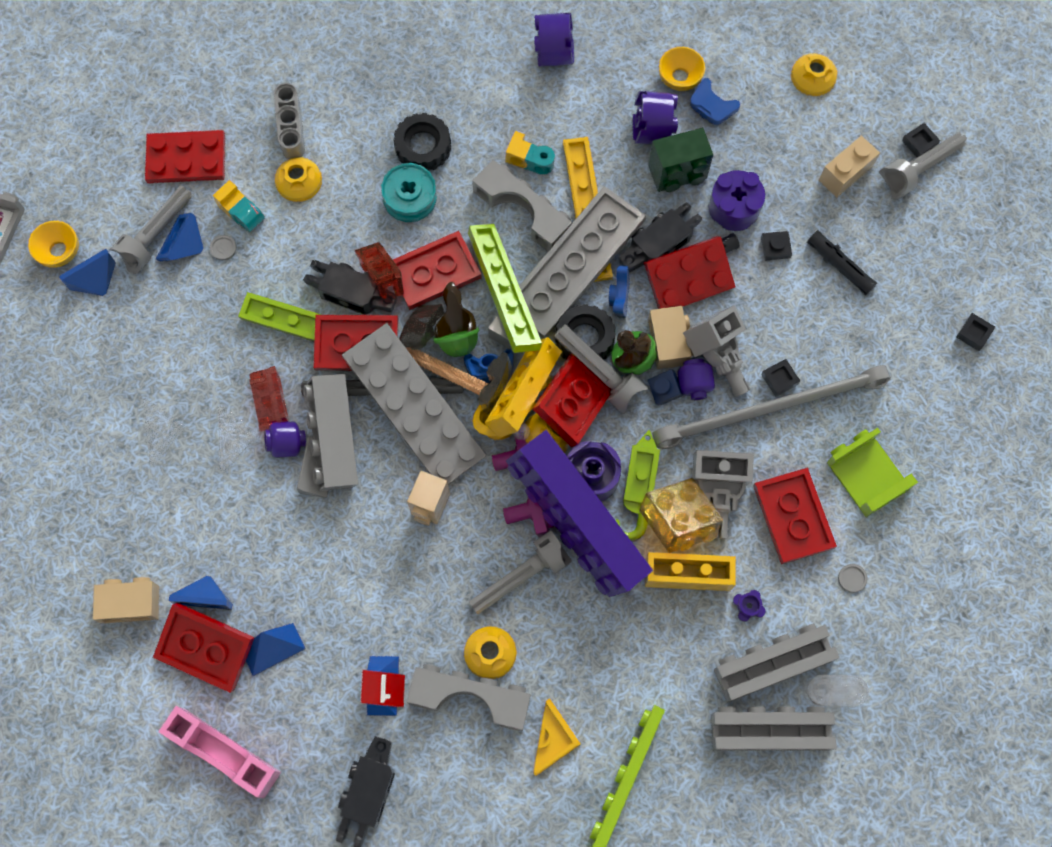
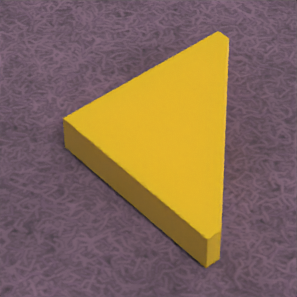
[533,698,581,776]

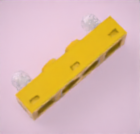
[485,337,562,440]

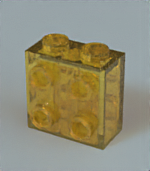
[639,478,724,553]

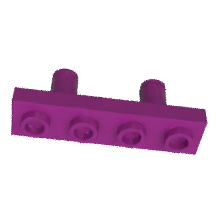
[492,424,554,538]

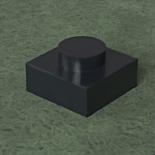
[902,123,941,157]
[761,231,793,261]
[956,313,995,351]
[761,359,800,397]

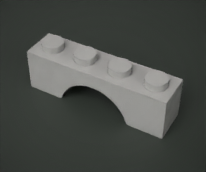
[472,159,572,252]
[407,664,531,732]

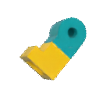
[505,130,555,175]
[212,180,265,232]

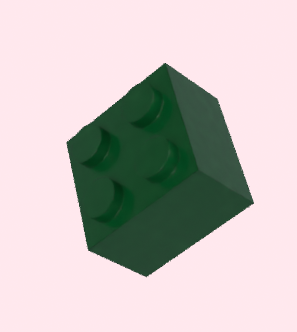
[648,127,714,192]

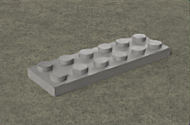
[519,186,646,338]
[342,323,486,484]

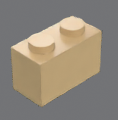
[818,135,880,198]
[648,306,694,369]
[407,471,450,526]
[93,577,159,624]

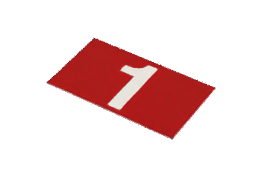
[361,670,405,707]

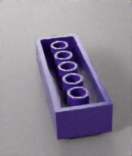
[506,430,653,597]

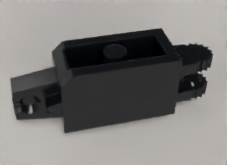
[619,202,702,273]
[303,260,398,315]
[336,736,395,847]

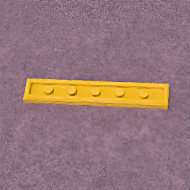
[563,137,613,282]

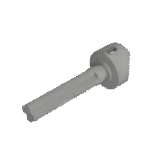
[879,132,967,199]
[109,186,191,274]
[554,324,648,414]
[469,531,572,614]

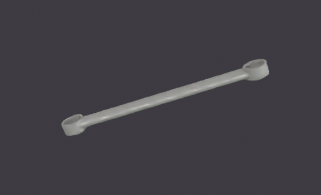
[652,365,891,449]

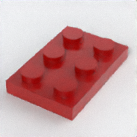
[145,130,225,184]
[387,230,482,311]
[644,236,736,309]
[313,315,399,371]
[533,354,611,448]
[753,467,837,565]
[153,603,255,693]

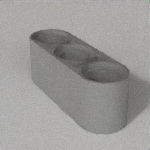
[274,83,305,159]

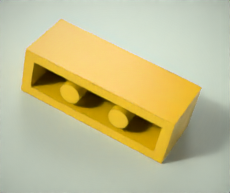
[645,552,736,591]

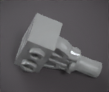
[683,305,750,397]
[692,450,754,539]

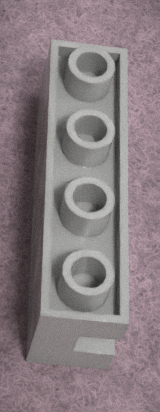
[303,374,358,491]
[714,623,840,703]
[711,707,837,751]

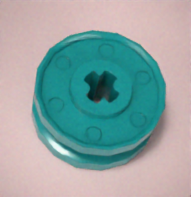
[381,163,437,222]

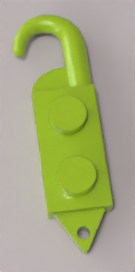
[616,430,660,541]

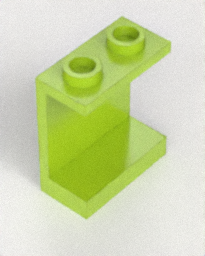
[827,427,918,517]

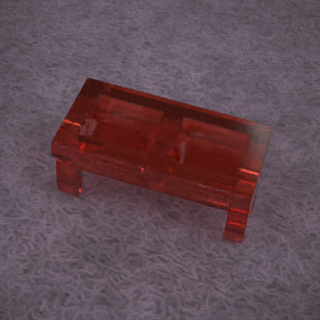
[355,242,404,299]
[249,366,289,432]

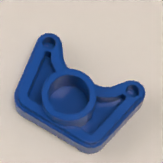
[690,78,740,125]
[609,266,630,318]
[464,349,514,383]

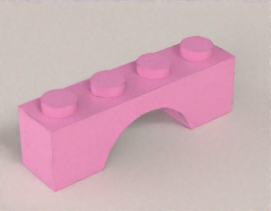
[158,706,281,799]

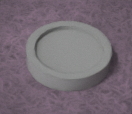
[210,235,237,260]
[838,564,868,593]

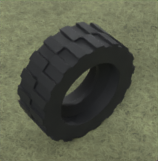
[393,113,451,171]
[555,304,616,360]

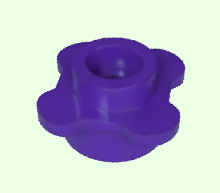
[733,590,766,622]

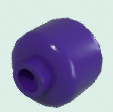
[677,359,715,401]
[264,421,306,458]

